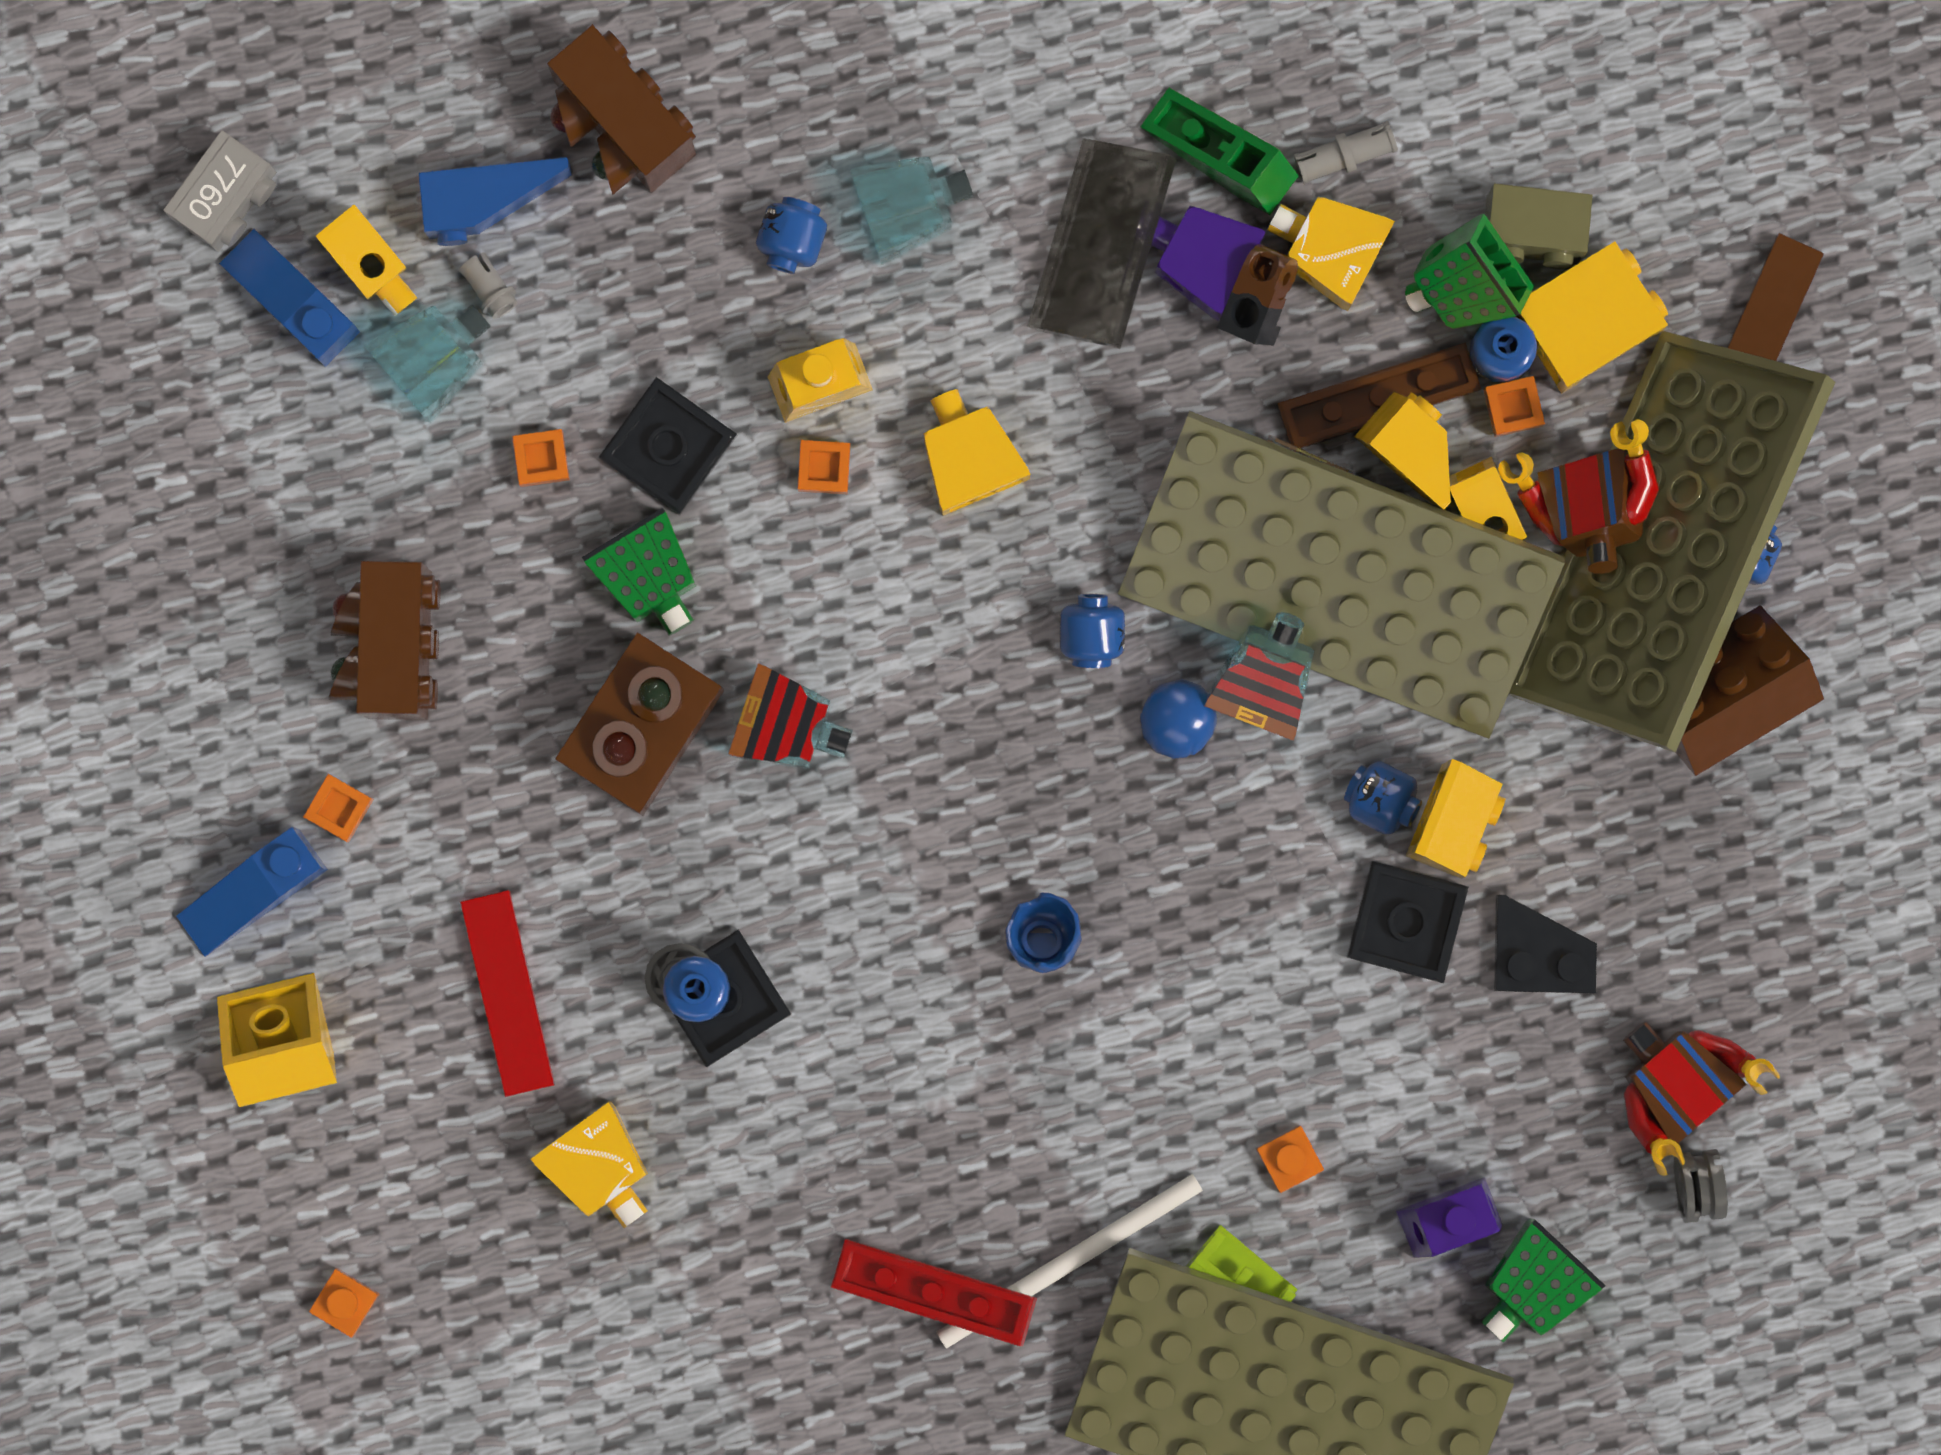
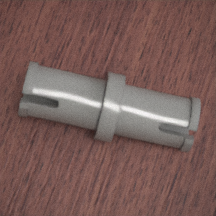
[1294,121,1398,185]

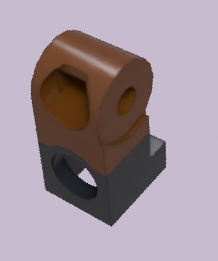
[1217,244,1298,346]

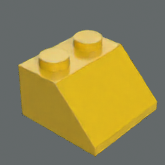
[1354,392,1451,510]
[1406,759,1506,878]
[217,973,337,1107]

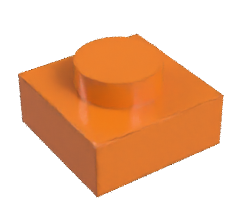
[1483,376,1545,437]
[512,429,570,487]
[798,440,851,495]
[303,774,374,843]
[1256,1125,1324,1193]
[309,1268,379,1338]

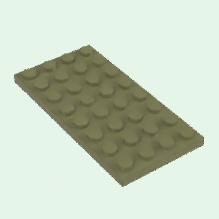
[1509,331,1835,753]
[1118,411,1565,739]
[1065,1248,1514,1455]

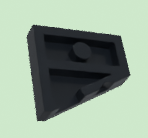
[1494,895,1597,994]

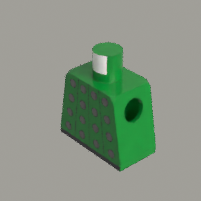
[1405,213,1534,329]
[582,508,696,636]
[1481,1218,1606,1343]

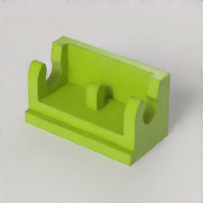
[1185,1225,1298,1302]

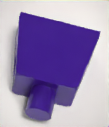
[1139,206,1266,321]
[1396,1177,1503,1258]

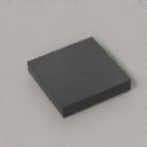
[599,377,738,515]
[1346,861,1469,983]
[673,929,791,1067]

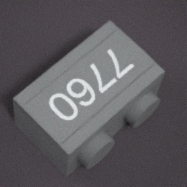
[163,130,277,252]

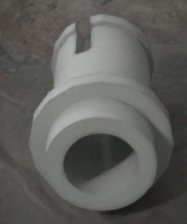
[459,253,518,319]

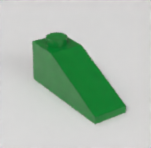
[1140,87,1299,215]

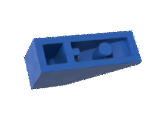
[419,157,572,246]
[219,229,360,367]
[176,827,328,957]

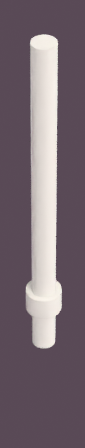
[936,1174,1203,1349]

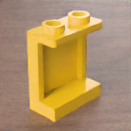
[1515,241,1668,394]

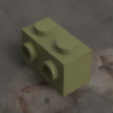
[1485,183,1593,269]

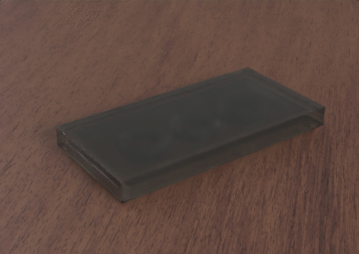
[1027,138,1177,349]

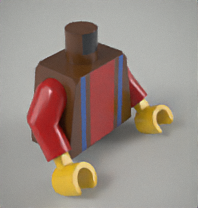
[1498,419,1659,574]
[1623,1021,1780,1176]

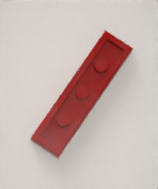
[460,890,555,1097]
[831,1239,1037,1346]

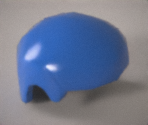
[1140,679,1217,759]
[1005,892,1082,973]

